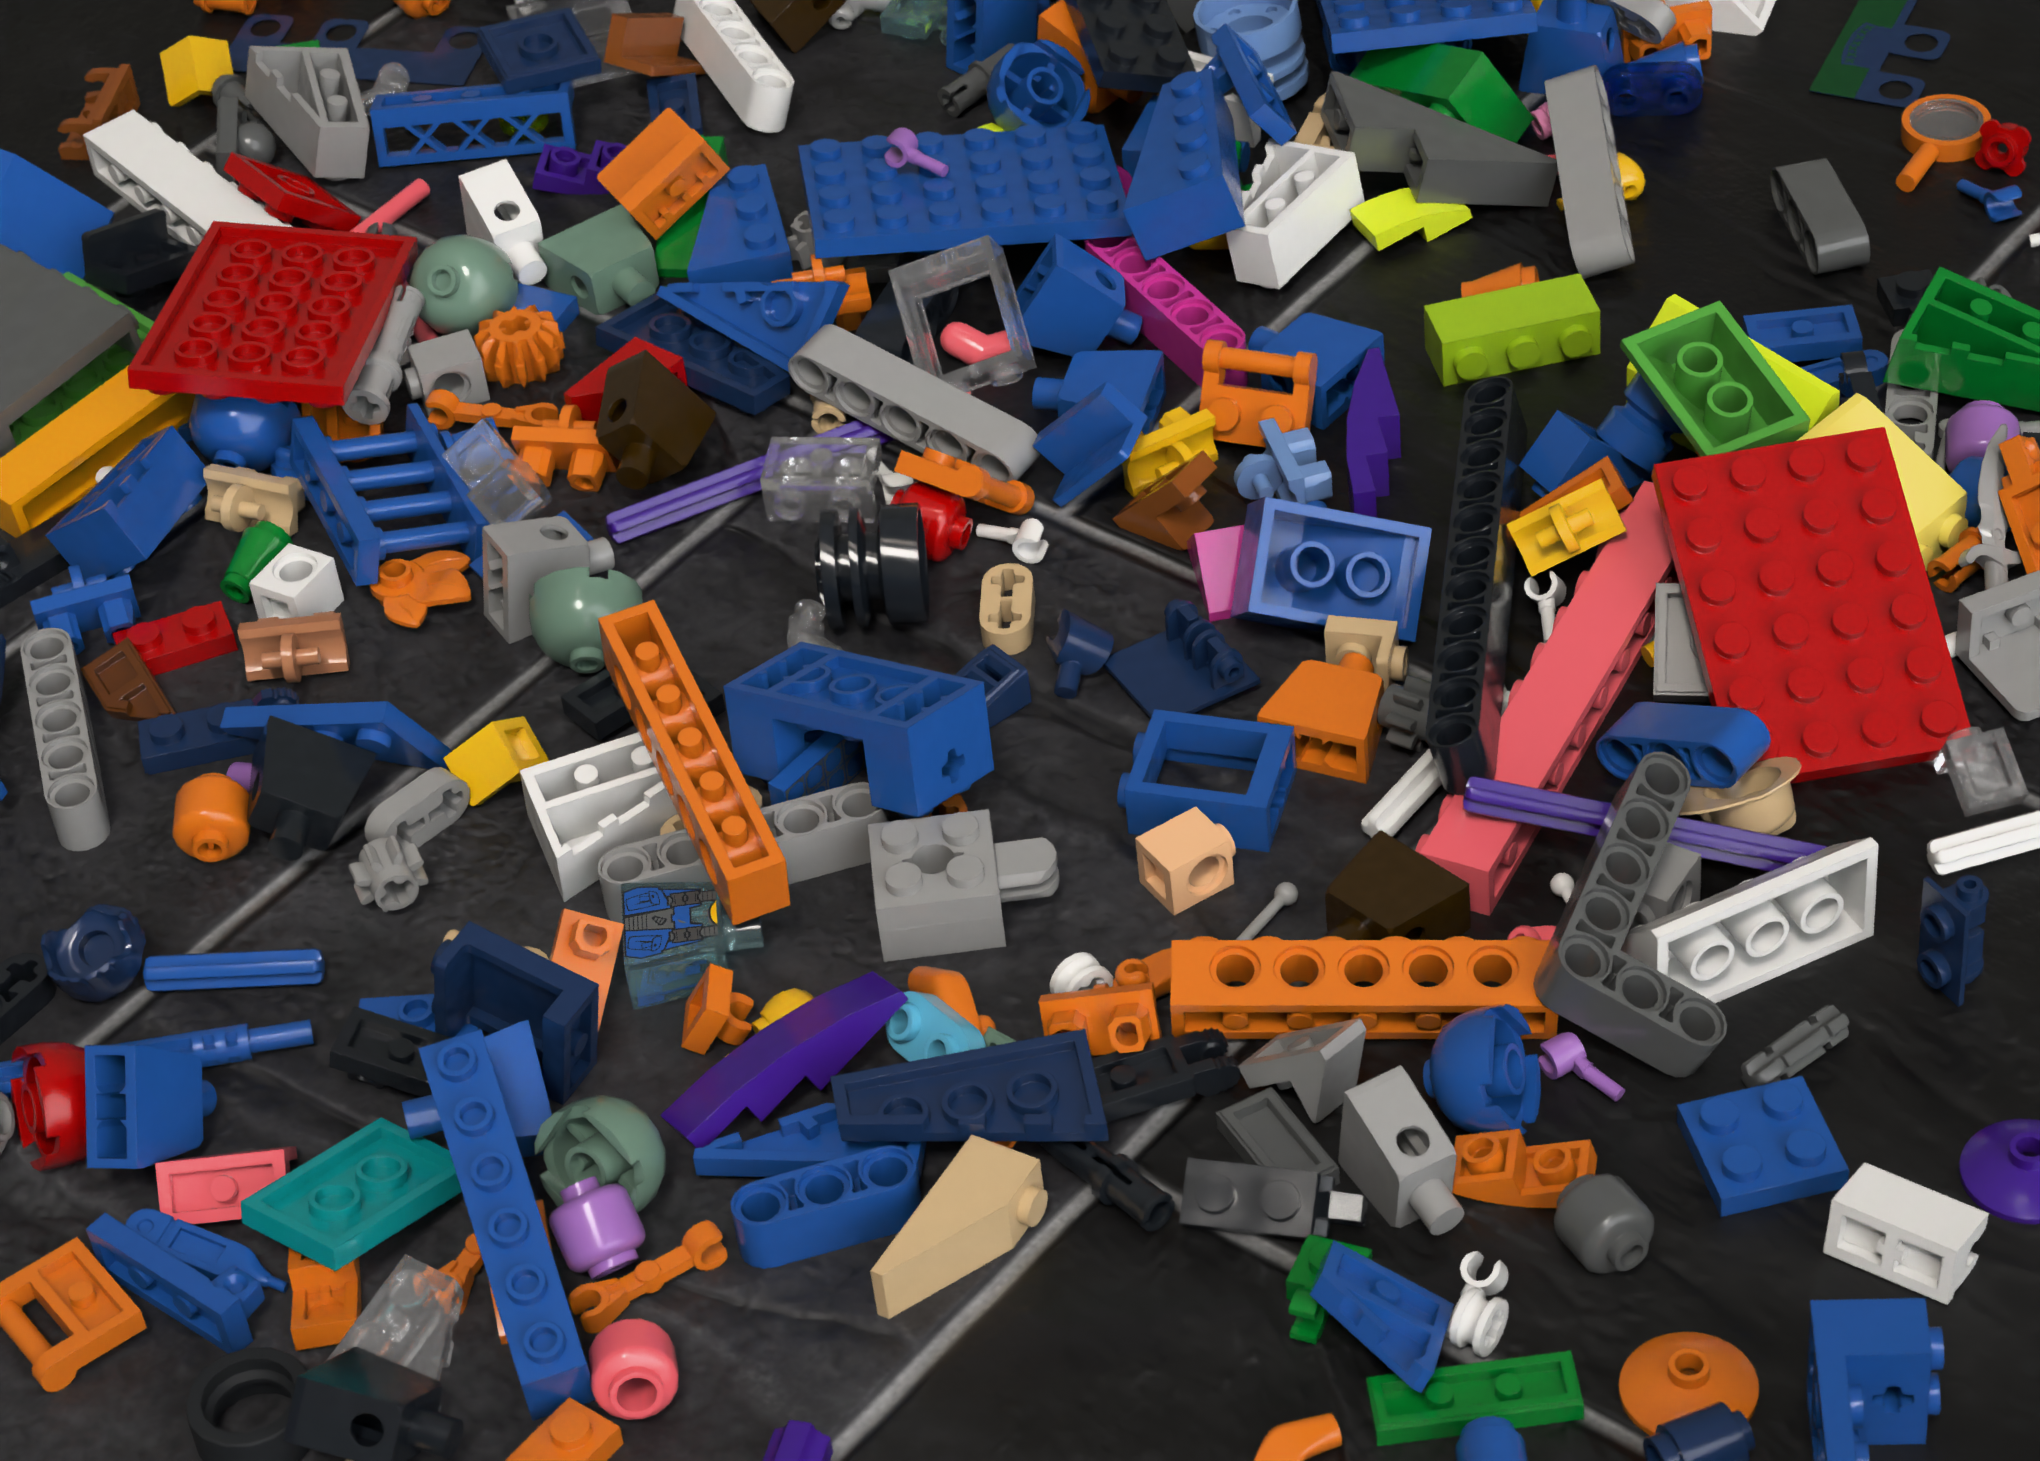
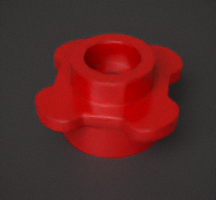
[1975,119,2031,177]

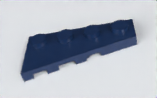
[595,293,790,415]
[830,1029,1109,1141]

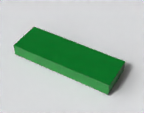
[1366,1350,1584,1446]

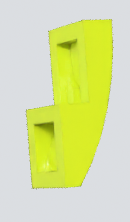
[1349,187,1472,251]

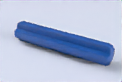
[143,948,325,992]

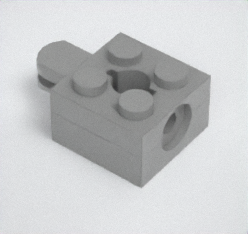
[868,809,1060,962]

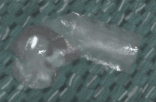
[360,62,410,116]
[786,599,843,651]

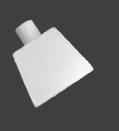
[458,159,547,285]

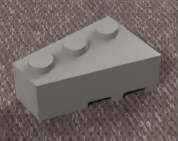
[245,46,370,181]

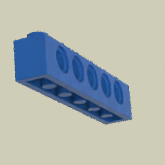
[418,1029,596,1421]

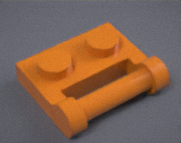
[1199,339,1318,447]
[894,447,1035,516]
[0,1237,147,1392]

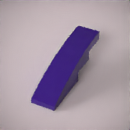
[1346,347,1401,517]
[660,971,908,1148]

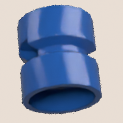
[1596,372,1683,472]

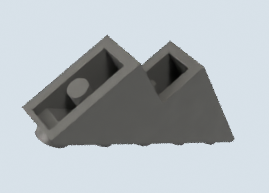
[1320,71,1558,207]

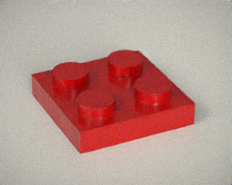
[223,152,361,232]

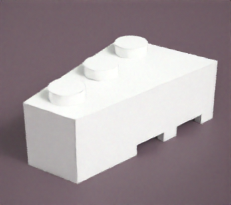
[1226,138,1365,289]
[519,732,678,902]

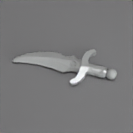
[1958,424,2023,590]

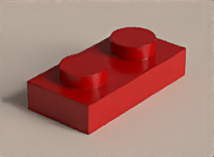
[112,600,238,676]

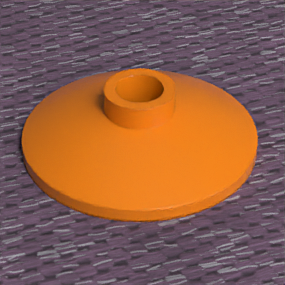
[1619,1332,1759,1436]

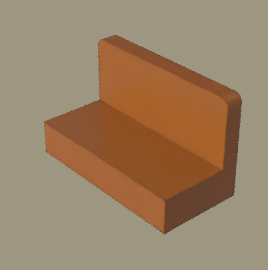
[604,13,706,76]

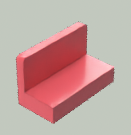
[155,1146,297,1224]

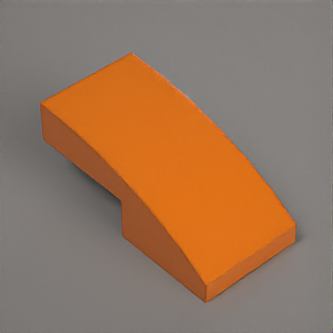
[287,1248,362,1351]

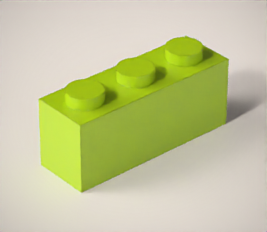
[1424,273,1600,387]

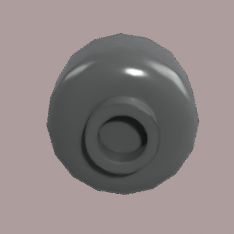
[1554,1173,1655,1274]

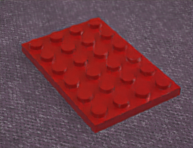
[127,221,418,408]
[1651,427,1976,784]

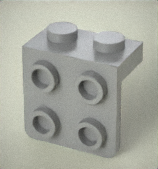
[1955,570,2040,721]

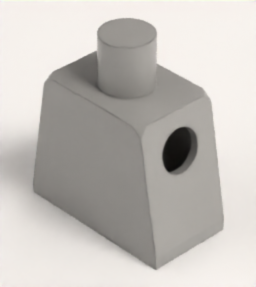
[482,516,615,644]
[1338,1065,1464,1235]

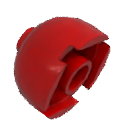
[11,1042,87,1171]

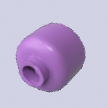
[1945,400,2020,473]
[549,1176,646,1280]

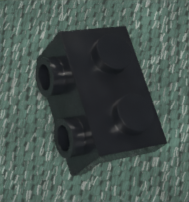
[82,208,198,298]

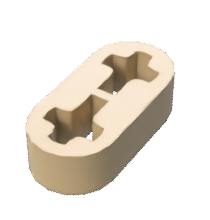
[979,563,1036,655]

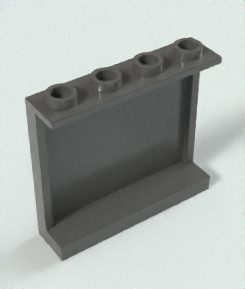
[0,244,141,458]

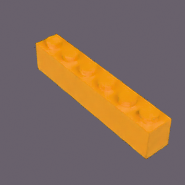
[0,365,196,538]

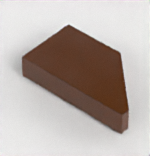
[80,637,177,721]

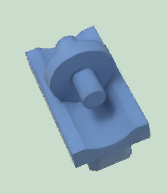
[1233,418,1333,504]

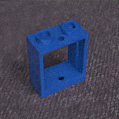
[1117,709,1297,852]

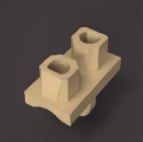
[203,463,305,536]

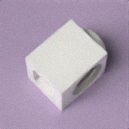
[249,543,344,619]

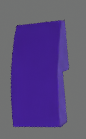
[532,140,627,194]

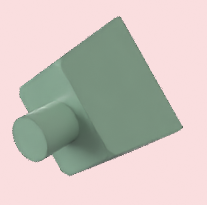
[537,204,659,315]

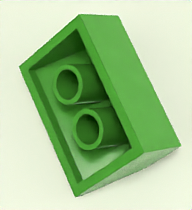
[1620,300,1810,456]

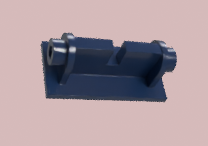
[1917,875,1989,1007]

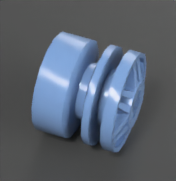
[1193,0,1310,101]

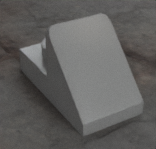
[1238,1018,1366,1123]

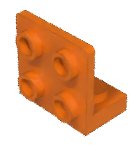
[597,108,730,240]

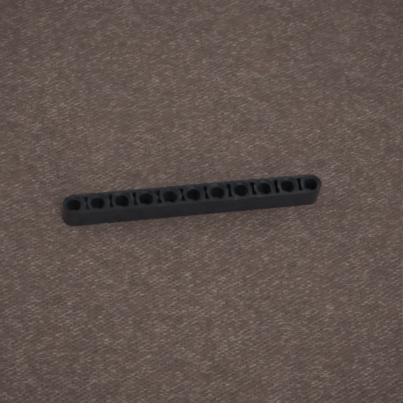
[1425,376,1528,795]

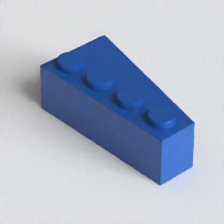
[1122,67,1245,261]

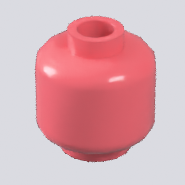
[588,1318,679,1420]

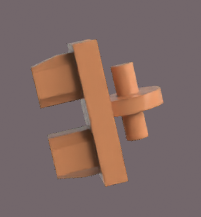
[237,611,351,683]

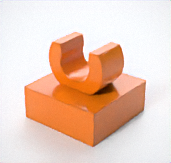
[681,963,754,1055]

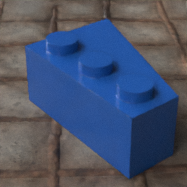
[687,164,793,283]
[45,425,207,579]

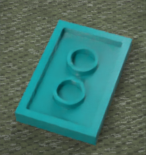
[241,1117,462,1271]

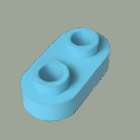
[886,991,986,1062]

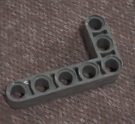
[1533,752,1727,1077]

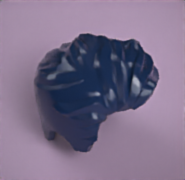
[41,904,146,1002]

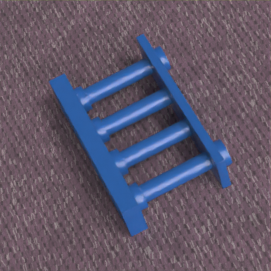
[290,403,492,586]

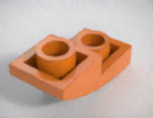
[1452,1129,1597,1208]

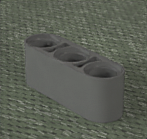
[1770,158,1870,275]

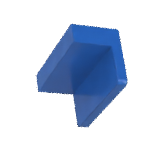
[1032,381,1148,507]

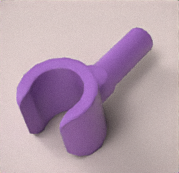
[884,127,949,177]
[1538,1032,1625,1102]

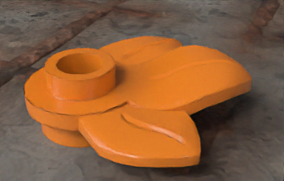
[369,550,472,628]

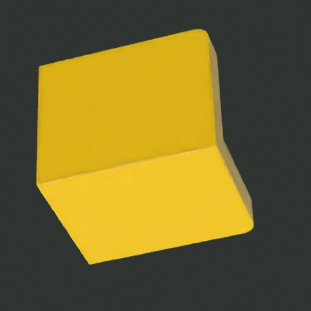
[160,35,234,107]
[443,716,549,806]

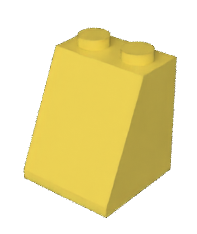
[1796,393,1968,571]

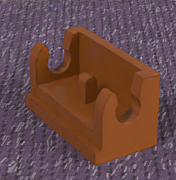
[58,64,141,160]

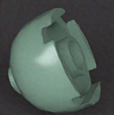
[409,234,518,340]
[529,567,643,673]
[535,1095,666,1213]

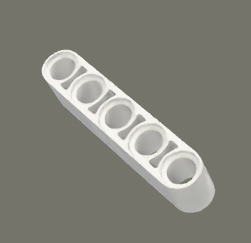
[673,0,794,133]

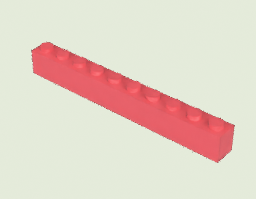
[1415,481,1679,916]

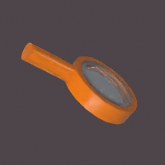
[1896,94,1991,192]

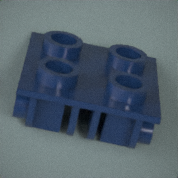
[1103,599,1261,718]

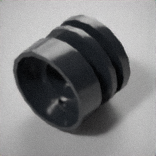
[814,502,929,630]

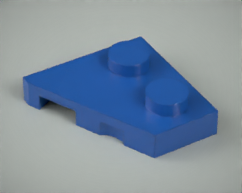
[1309,1240,1454,1393]

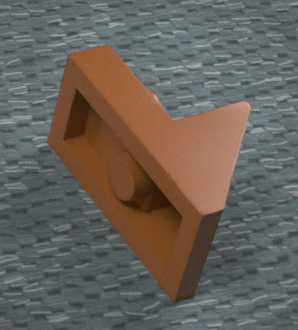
[1113,450,1217,551]

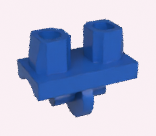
[30,564,141,655]

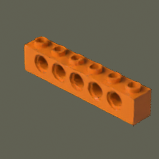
[598,600,791,926]
[1170,936,1558,1039]

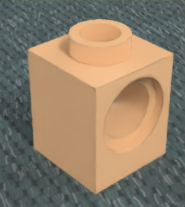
[1135,806,1236,916]

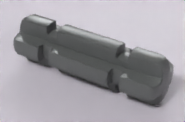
[1741,1005,1850,1088]

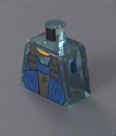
[621,882,764,1010]

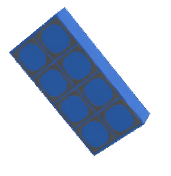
[768,731,866,805]

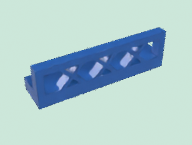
[370,80,577,167]

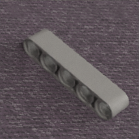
[1545,65,1635,279]
[788,324,1041,482]
[20,628,111,852]
[597,782,889,924]

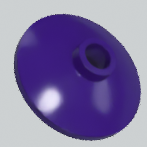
[1959,1119,2040,1224]

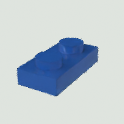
[1743,304,1863,362]

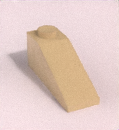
[870,1135,1048,1319]

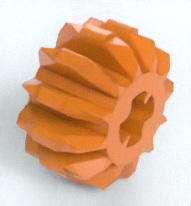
[474,305,565,388]

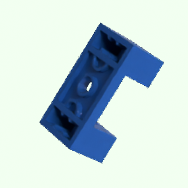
[723,642,994,819]
[1806,1298,1944,1461]

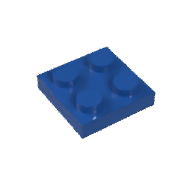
[1677,1076,1849,1217]

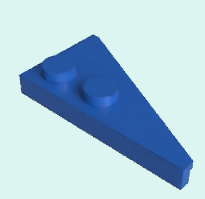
[656,281,850,372]
[220,701,451,769]
[693,1102,927,1181]

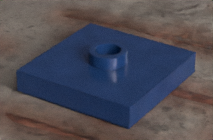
[476,8,602,95]

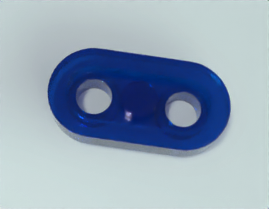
[1602,61,1703,117]

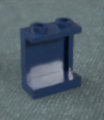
[431,921,599,1105]

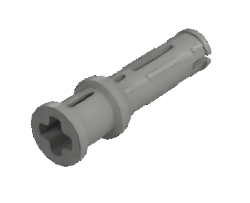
[342,285,425,425]

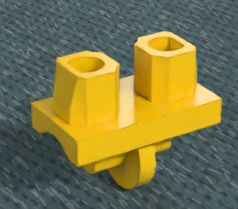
[1121,406,1218,497]
[1506,478,1627,577]

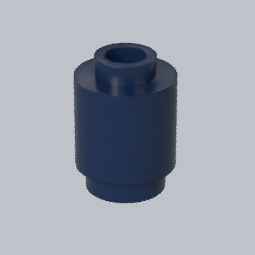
[1643,1401,1755,1461]

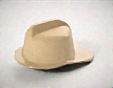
[1679,756,1802,836]

